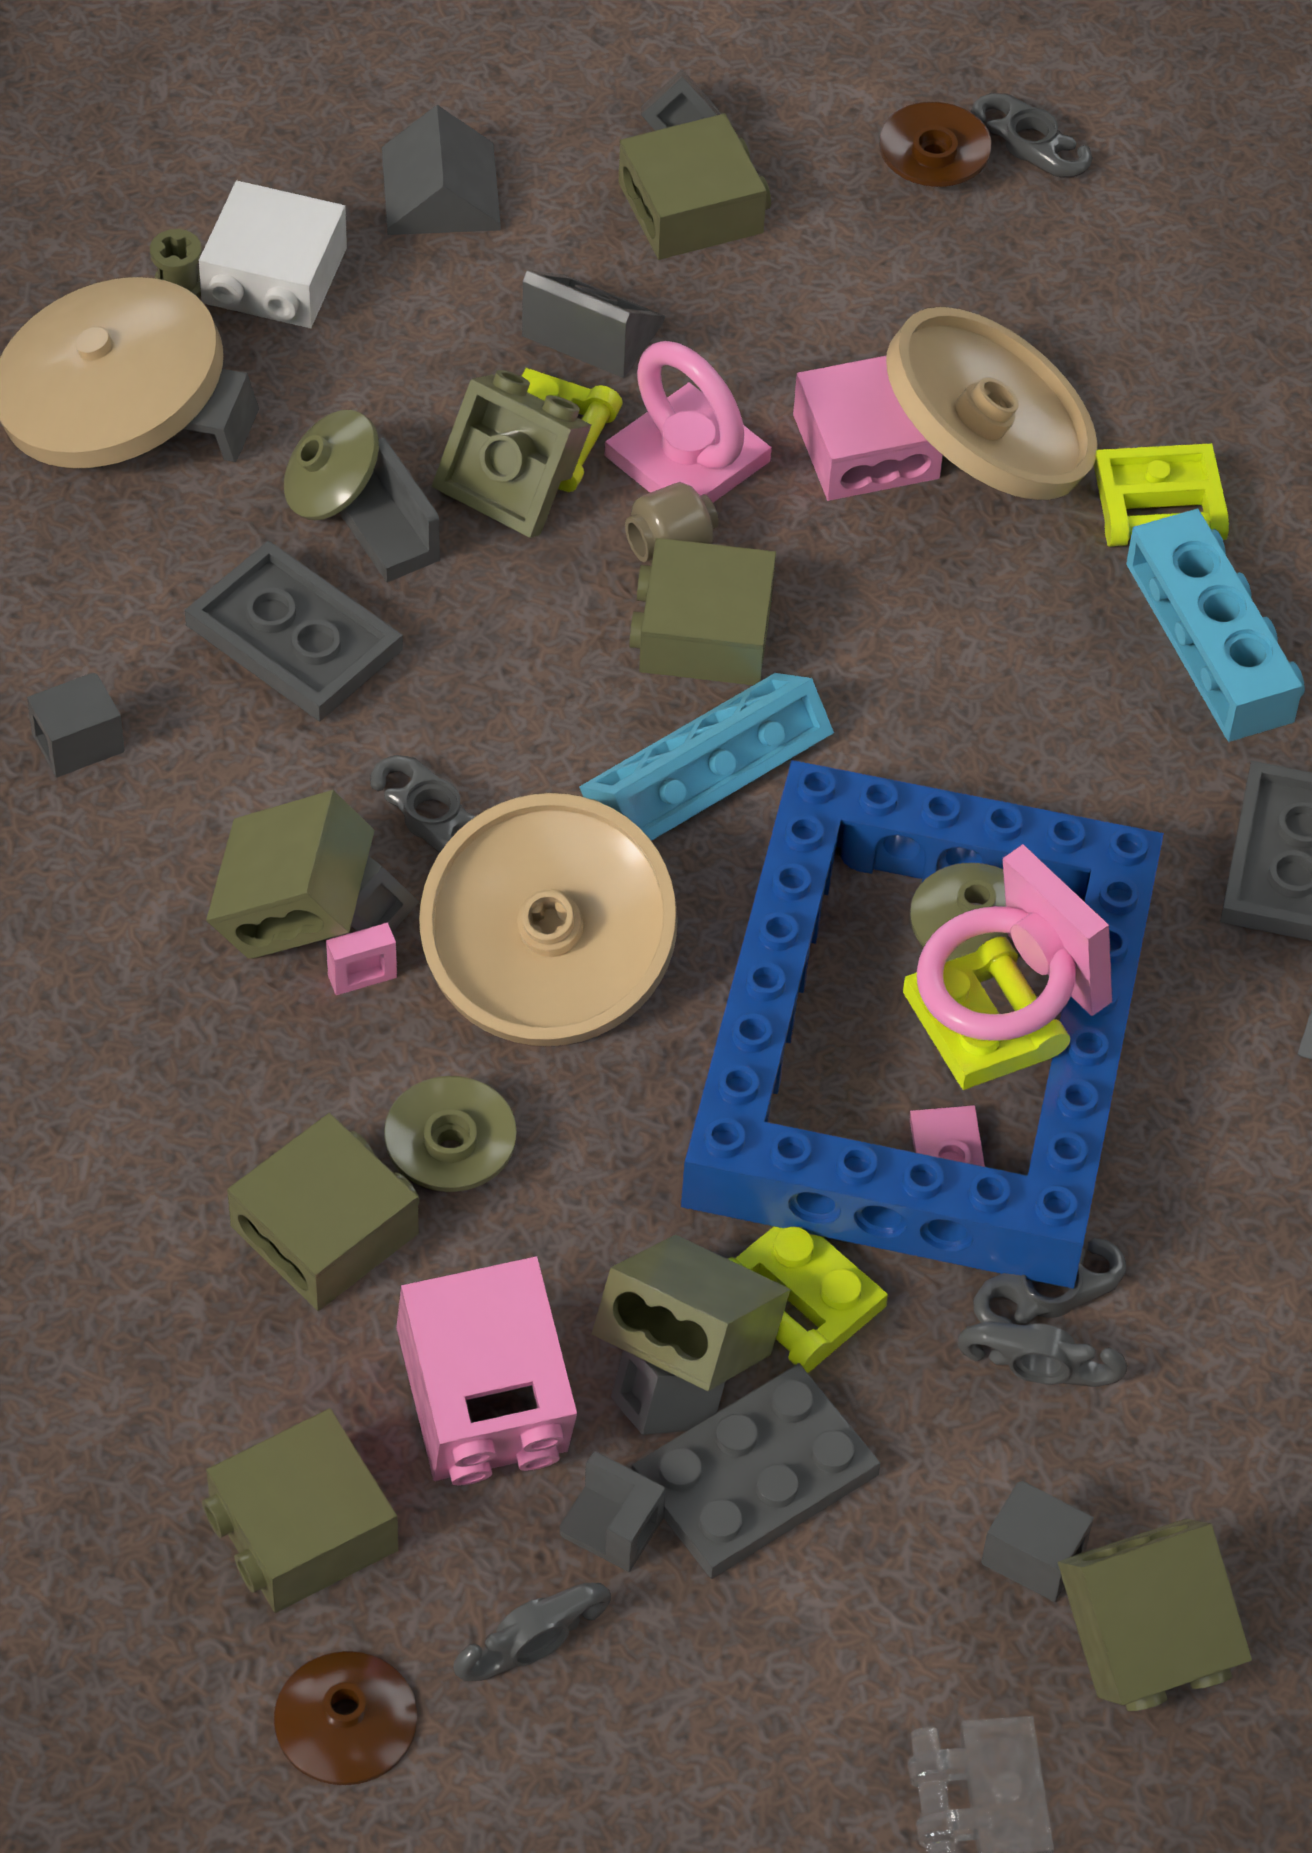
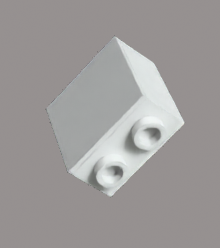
[199,180,347,328]

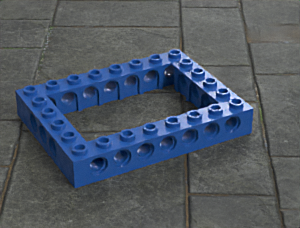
[681,760,1164,1289]

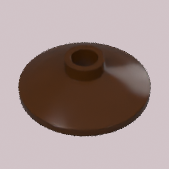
[879,102,991,187]
[274,1651,417,1785]

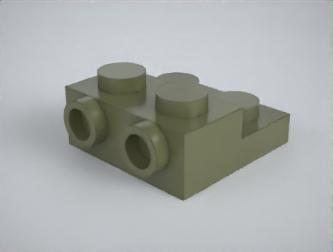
[431,370,591,538]

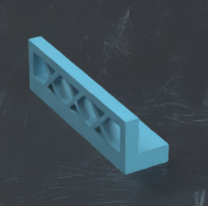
[579,673,834,841]

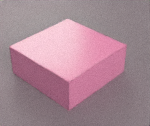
[326,923,397,995]

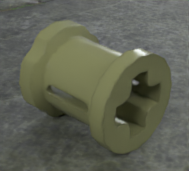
[150,229,202,298]

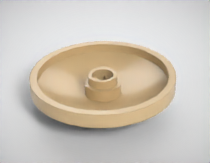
[0,277,223,468]
[886,307,1097,500]
[419,793,678,1046]

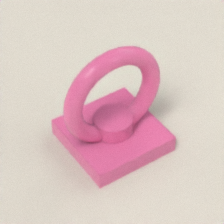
[605,341,772,503]
[917,845,1112,1041]

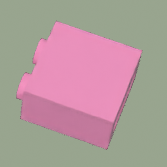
[793,356,943,501]

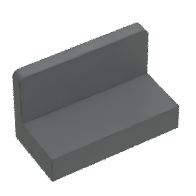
[339,437,440,582]

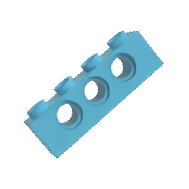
[1126,508,1305,742]

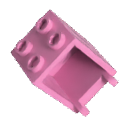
[396,1256,577,1486]

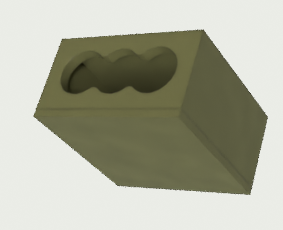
[618,113,771,260]
[629,538,776,685]
[206,790,375,959]
[227,1113,419,1311]
[592,1234,791,1391]
[202,1408,399,1613]
[1058,1518,1252,1711]

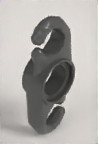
[971,93,1093,177]
[370,755,476,853]
[973,1238,1127,1324]
[958,1322,1127,1387]
[453,1583,611,1682]

